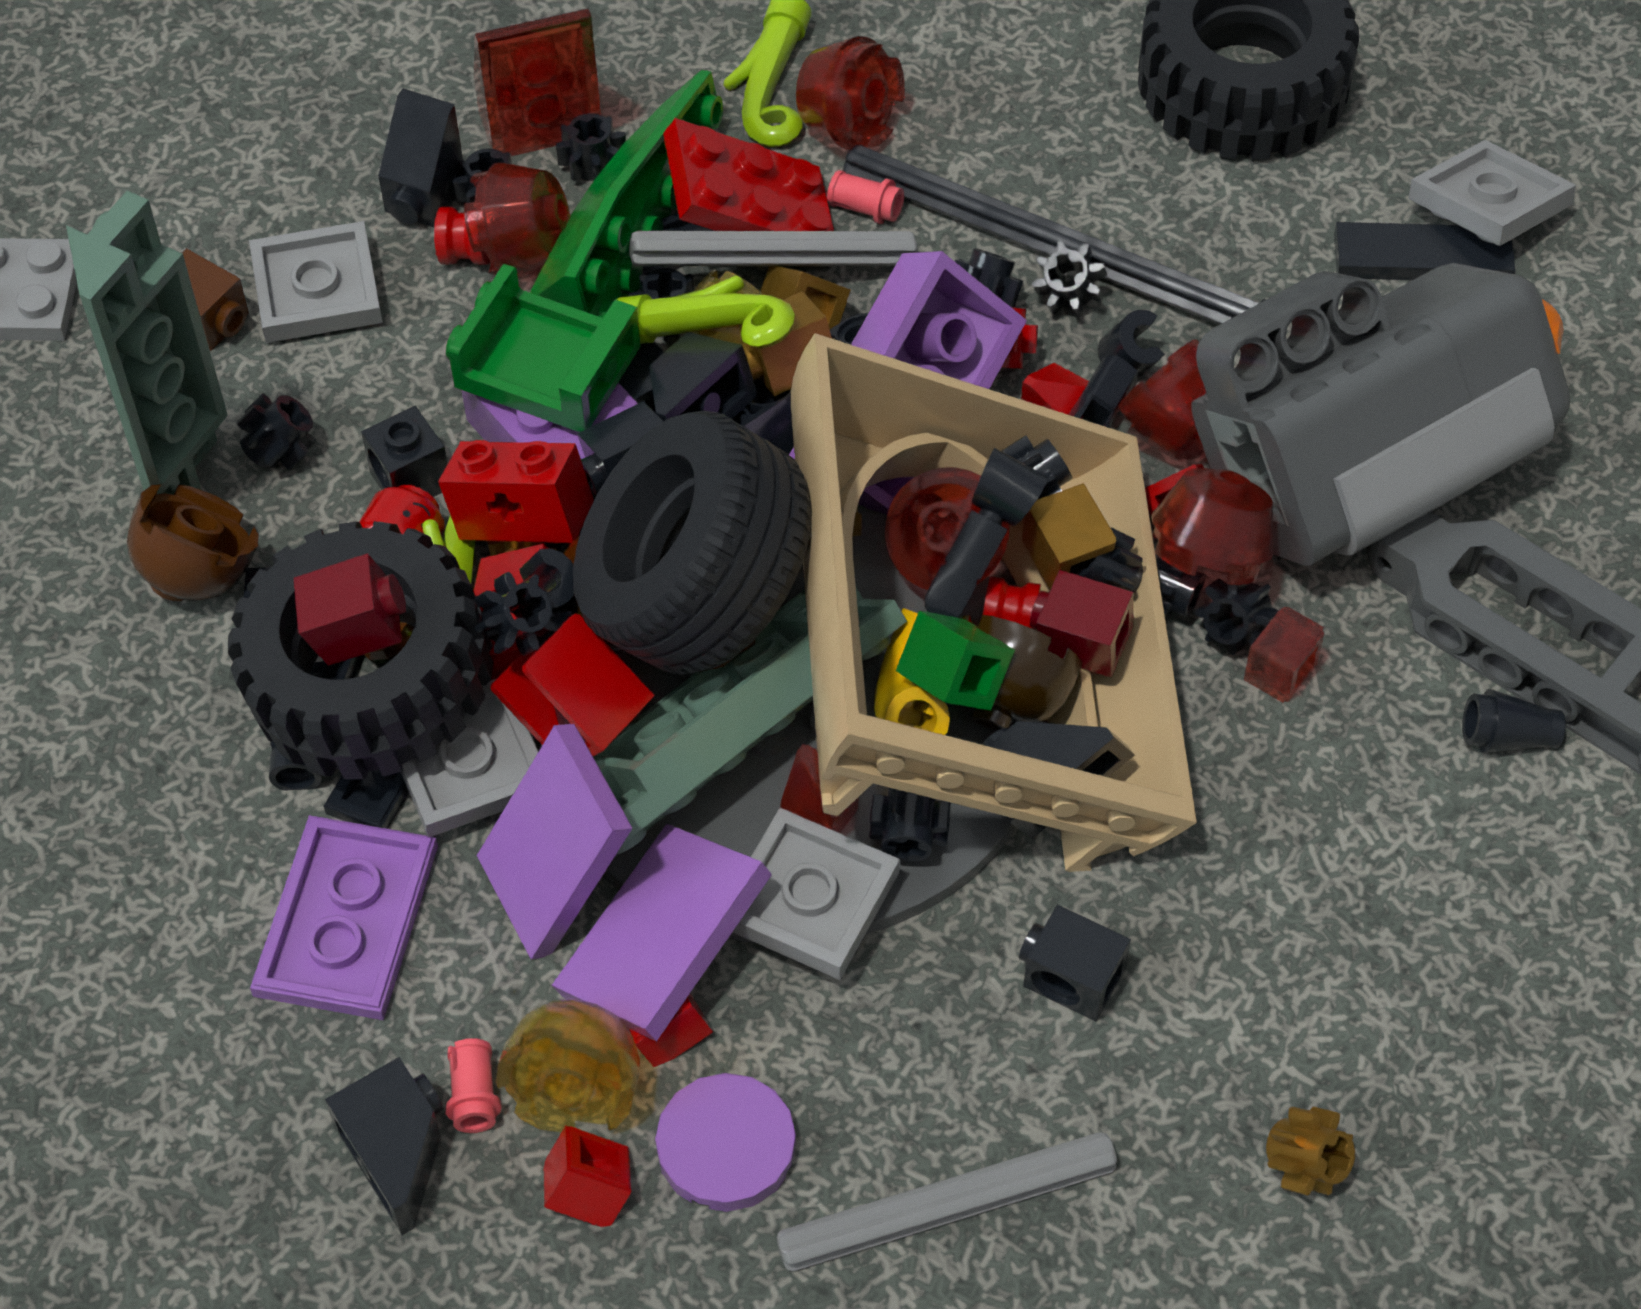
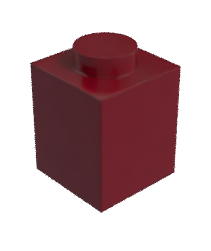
[294,553,406,666]
[1030,570,1134,678]

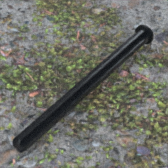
[843,145,1266,325]

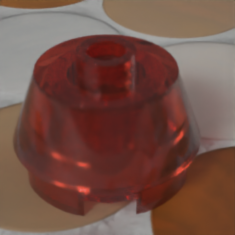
[796,36,905,150]
[464,162,570,278]
[1118,339,1206,459]
[885,467,1010,590]
[1151,468,1273,585]

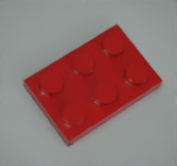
[663,118,834,231]

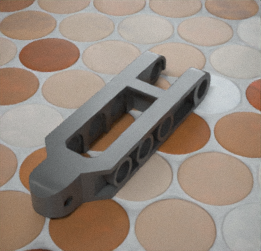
[1368,512,1641,775]

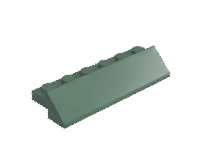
[66,190,228,495]
[593,588,907,854]

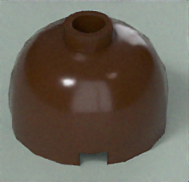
[127,484,259,601]

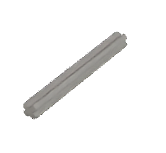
[629,231,917,266]
[777,1132,1117,1271]

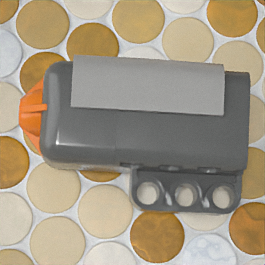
[1191,263,1570,566]

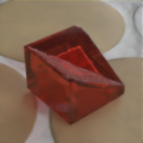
[1244,607,1325,703]
[780,744,859,833]

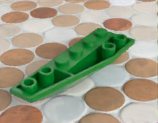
[530,70,723,318]

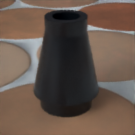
[1462,689,1566,753]

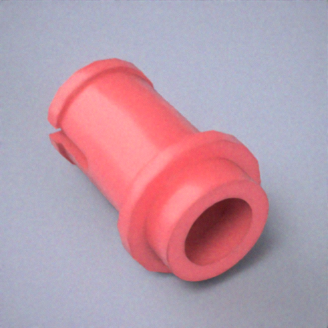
[827,170,904,224]
[445,1038,502,1133]

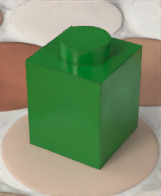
[895,610,1015,711]

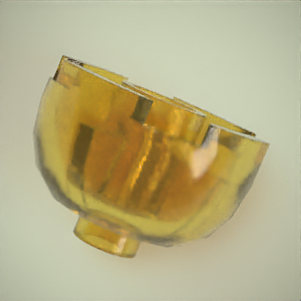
[496,999,640,1133]

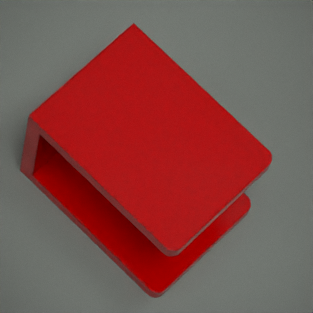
[491,614,654,756]

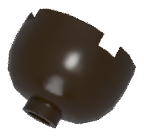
[962,615,1083,732]

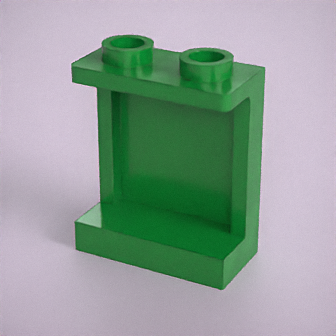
[446,264,641,432]

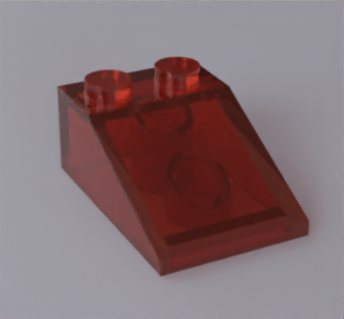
[473,8,601,156]

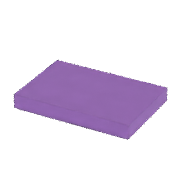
[477,724,633,959]
[250,815,438,1020]
[552,824,772,1041]

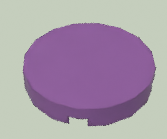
[655,1073,796,1212]

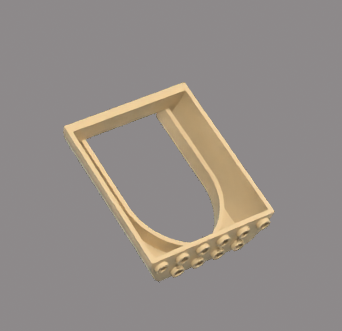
[791,333,1197,872]

